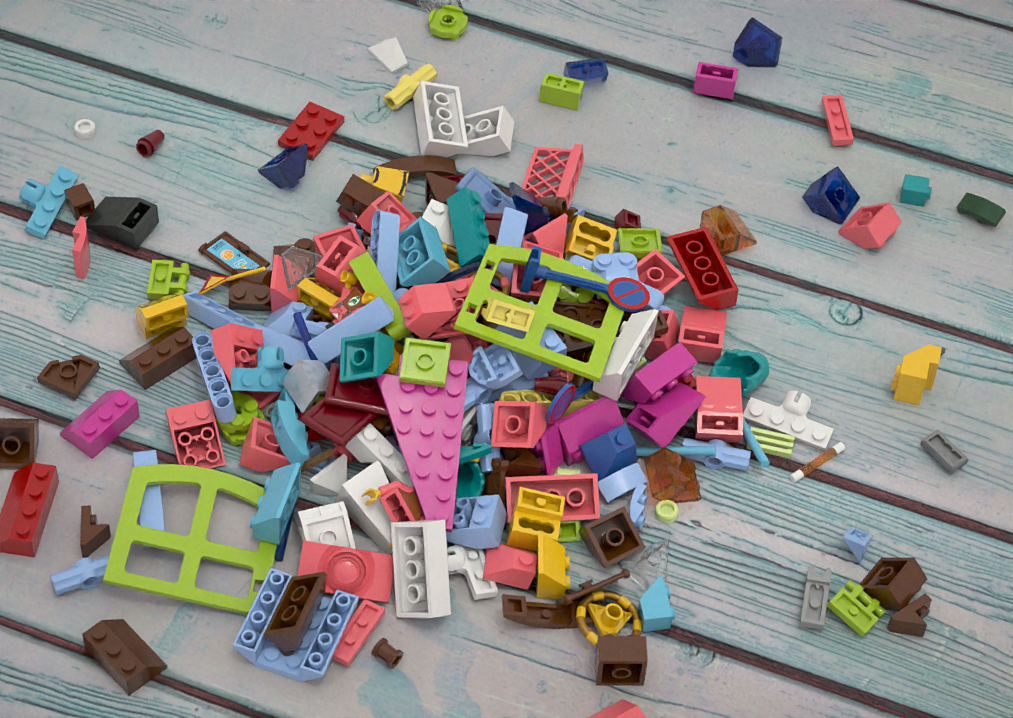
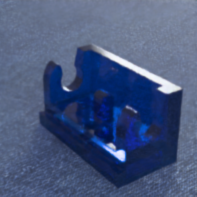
[563,57,609,81]

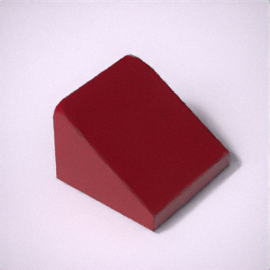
[615,209,641,233]

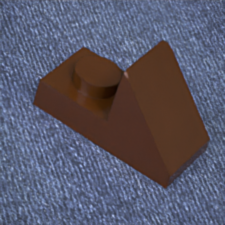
[500,447,544,477]
[80,505,111,558]
[887,593,932,637]

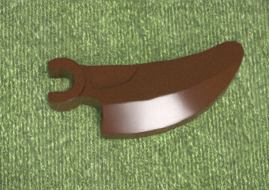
[484,458,509,530]

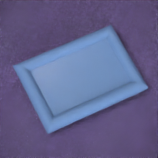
[455,167,525,213]

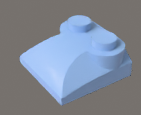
[592,252,639,299]

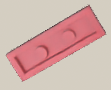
[821,95,854,146]
[331,599,385,667]

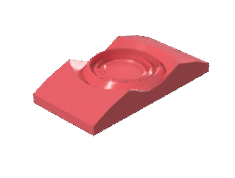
[297,540,394,603]

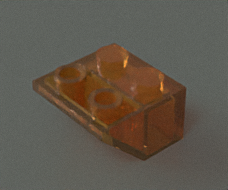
[700,205,757,256]
[644,447,701,503]

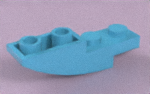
[270,387,310,467]

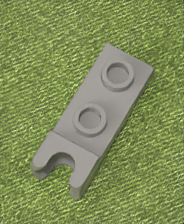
[799,565,832,630]

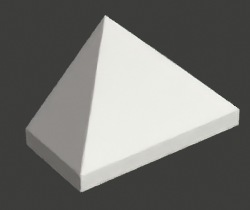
[368,37,408,74]
[310,454,348,496]

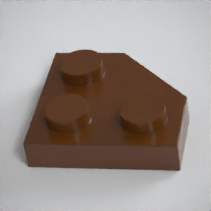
[37,355,100,400]

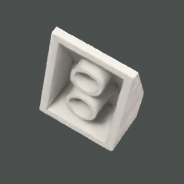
[457,105,514,156]
[422,199,459,262]

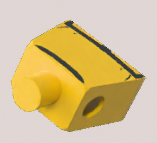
[360,166,409,203]

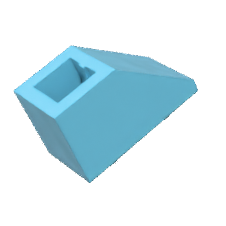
[638,576,675,632]

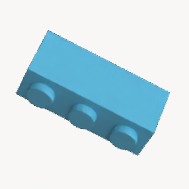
[397,216,450,286]
[250,462,301,545]

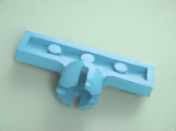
[19,165,79,239]
[231,346,289,392]

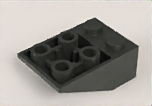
[85,196,159,250]

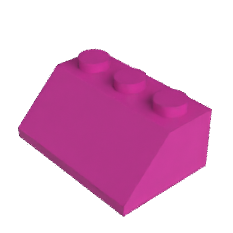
[620,342,697,404]
[60,389,140,459]
[557,396,625,467]

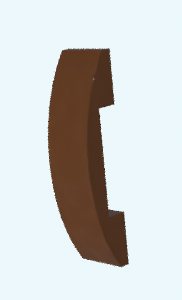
[373,155,458,178]
[501,594,594,629]

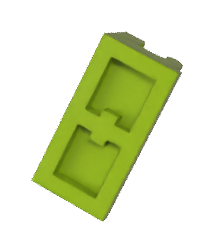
[539,72,585,111]

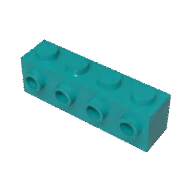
[446,186,490,271]

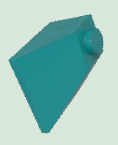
[340,331,394,383]

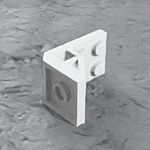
[293,501,356,549]

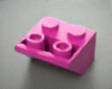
[693,62,739,99]
[528,422,564,476]

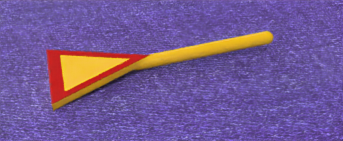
[199,267,266,295]

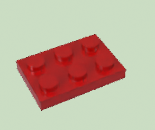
[278,101,345,161]

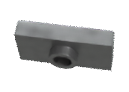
[920,430,969,474]

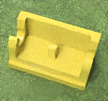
[481,297,535,332]

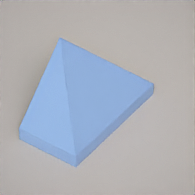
[843,527,873,563]

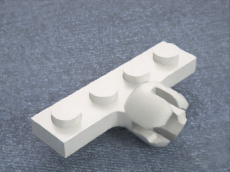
[743,390,834,451]
[447,543,498,600]

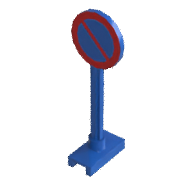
[520,246,650,312]
[546,376,632,424]

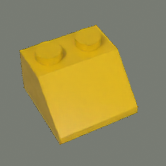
[536,533,570,599]

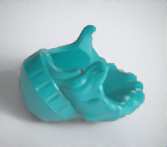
[708,349,769,397]
[455,461,485,499]

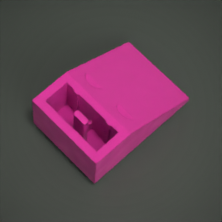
[625,382,706,449]

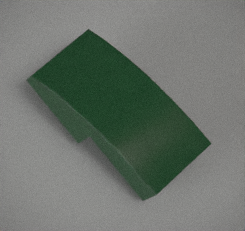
[957,193,1006,227]

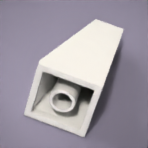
[335,460,393,555]

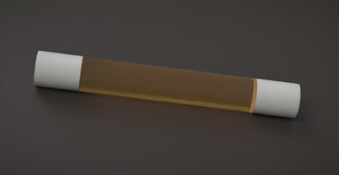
[789,442,845,483]

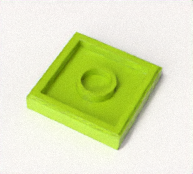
[617,228,663,259]
[399,338,451,388]

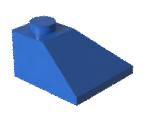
[579,423,637,482]

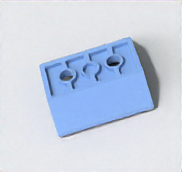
[233,568,359,682]

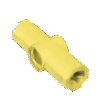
[384,63,437,110]

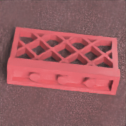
[517,144,584,210]

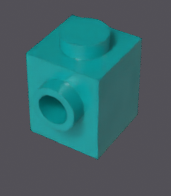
[899,174,932,207]

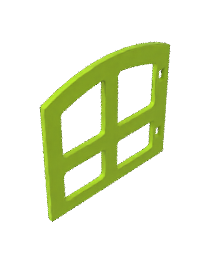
[454,244,624,382]
[102,464,277,615]

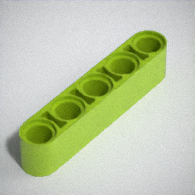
[349,251,413,343]

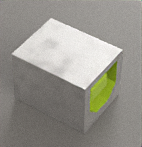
[282,360,330,414]

